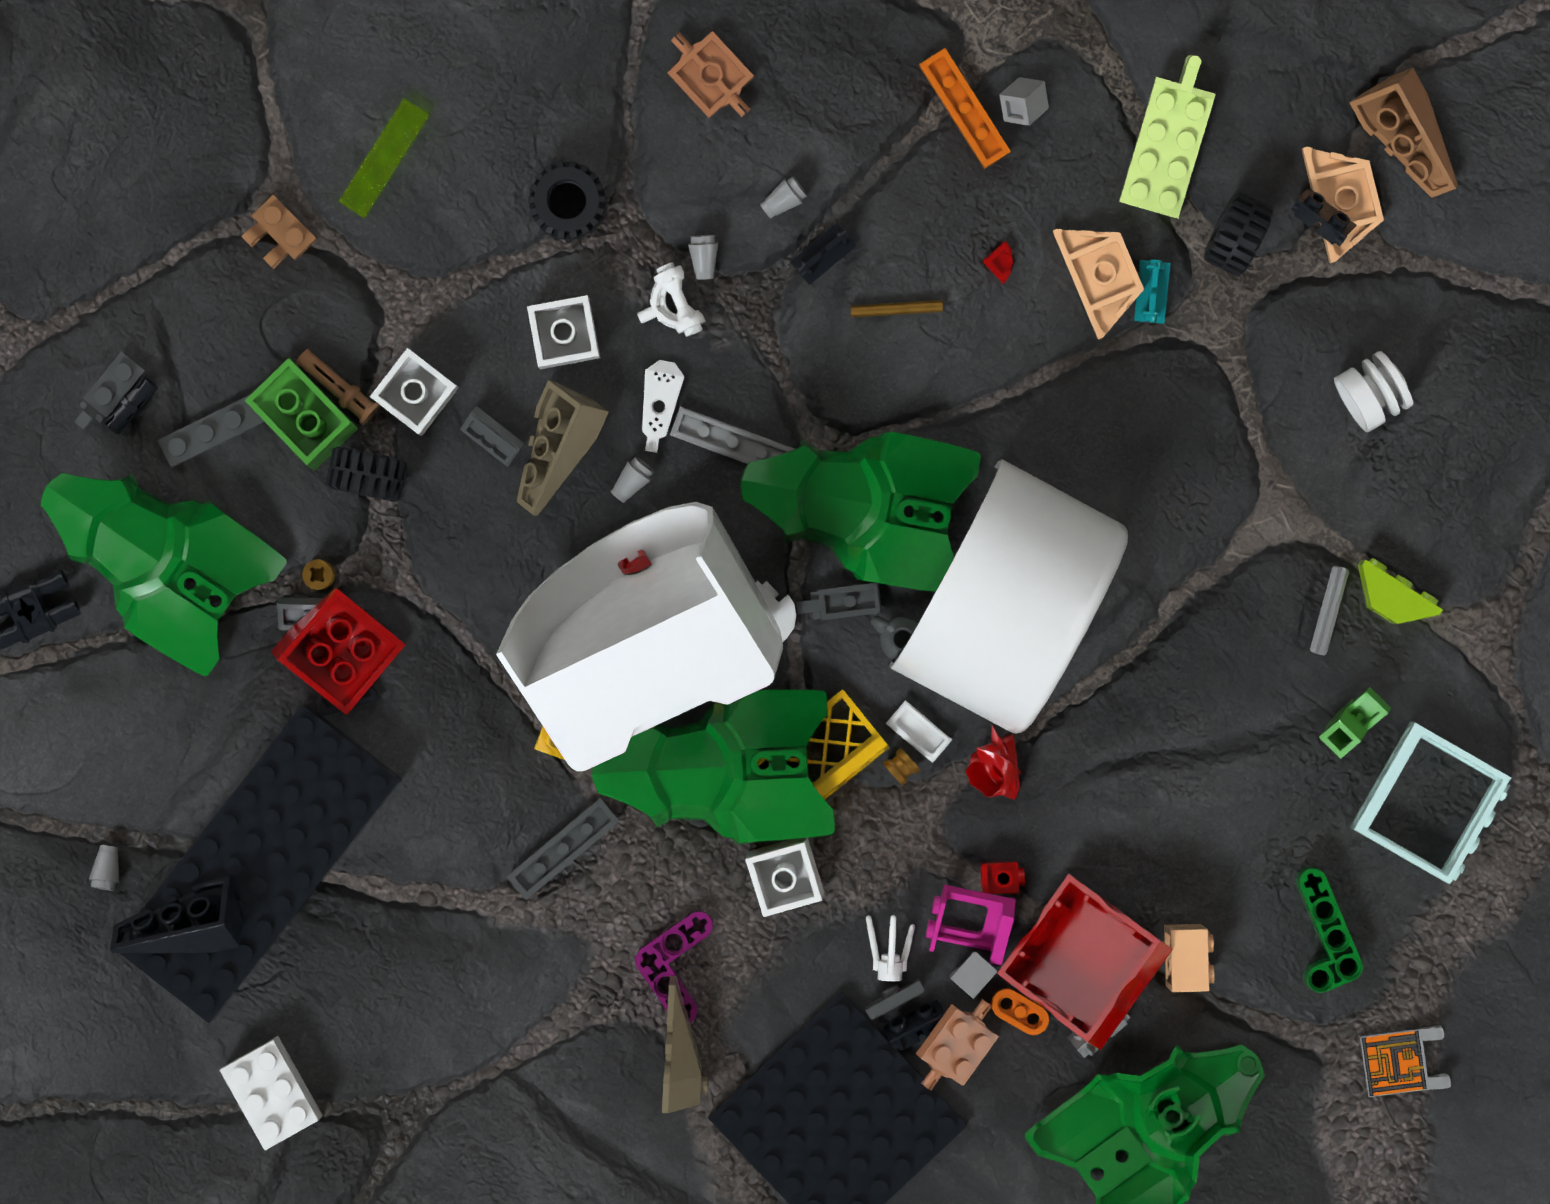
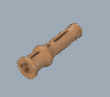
[296,349,381,426]

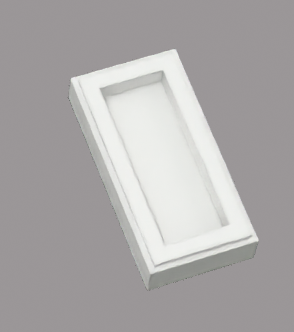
[886,700,952,763]

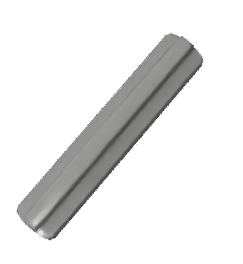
[1310,566,1349,655]

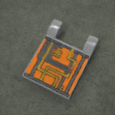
[1360,1025,1451,1097]

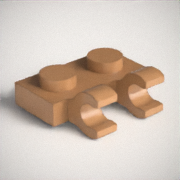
[241,195,317,269]

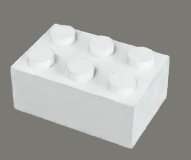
[220,1036,323,1150]

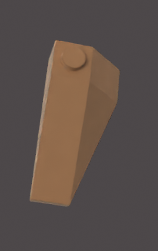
[1349,68,1458,198]

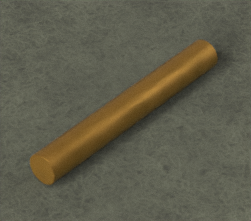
[850,300,943,318]

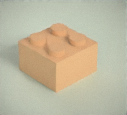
[1164,924,1214,992]

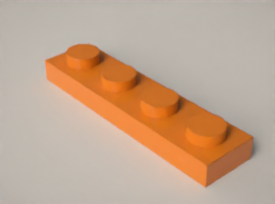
[919,48,1011,169]

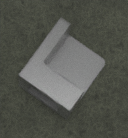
[999,77,1049,126]
[949,952,998,999]

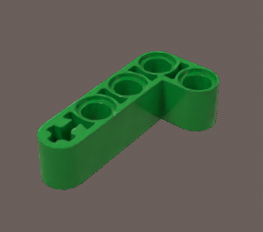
[1295,866,1363,993]

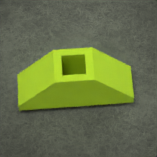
[1358,558,1443,624]

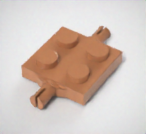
[667,31,754,119]
[916,999,999,1091]

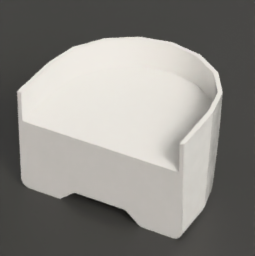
[889,459,1128,733]
[496,502,783,771]

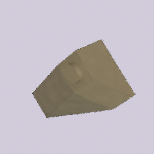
[517,380,609,516]
[662,976,708,1113]

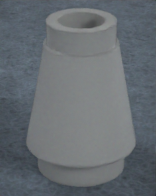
[760,176,807,219]
[688,235,718,280]
[610,456,654,503]
[89,845,119,891]

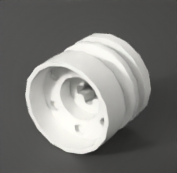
[1334,351,1413,432]

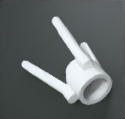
[866,915,915,981]

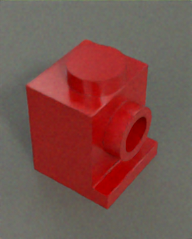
[980,861,1025,894]

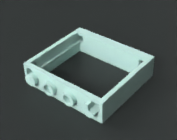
[1349,722,1511,884]

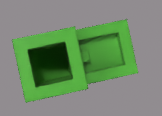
[1319,686,1391,759]

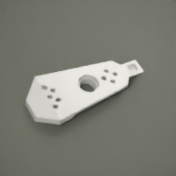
[642,360,684,453]

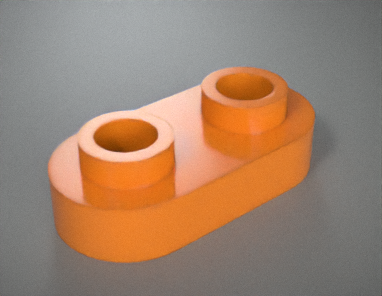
[991,988,1049,1035]

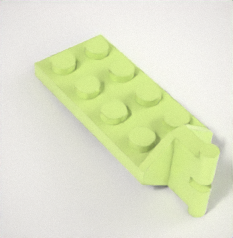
[1119,55,1216,219]

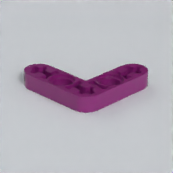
[635,911,713,1023]

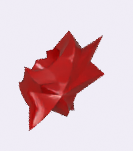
[965,726,1022,800]

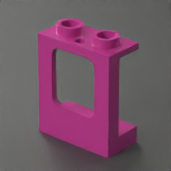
[926,885,1016,966]

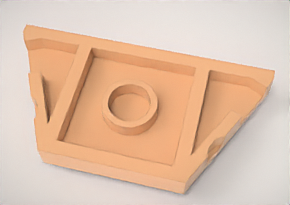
[1301,147,1384,263]
[1053,229,1144,340]

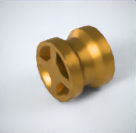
[302,559,336,590]
[883,748,921,786]

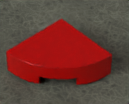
[982,240,1013,284]
[617,550,652,574]

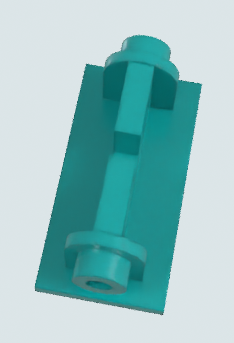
[1134,260,1171,324]

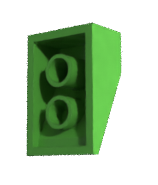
[244,358,359,471]

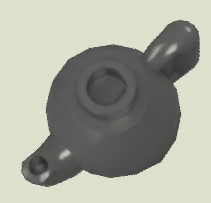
[871,616,918,661]

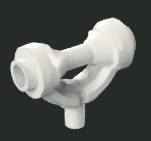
[637,262,706,337]

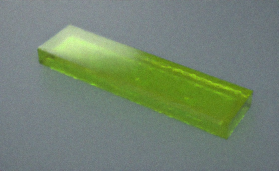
[338,98,430,219]

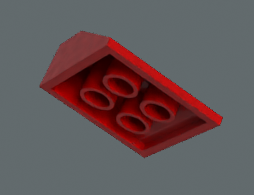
[271,588,406,715]

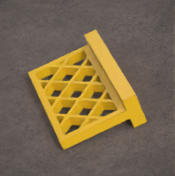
[757,689,890,800]

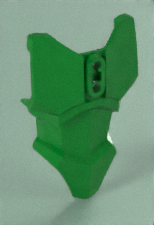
[740,431,981,592]
[40,472,287,676]
[591,690,835,845]
[1025,1045,1265,1204]

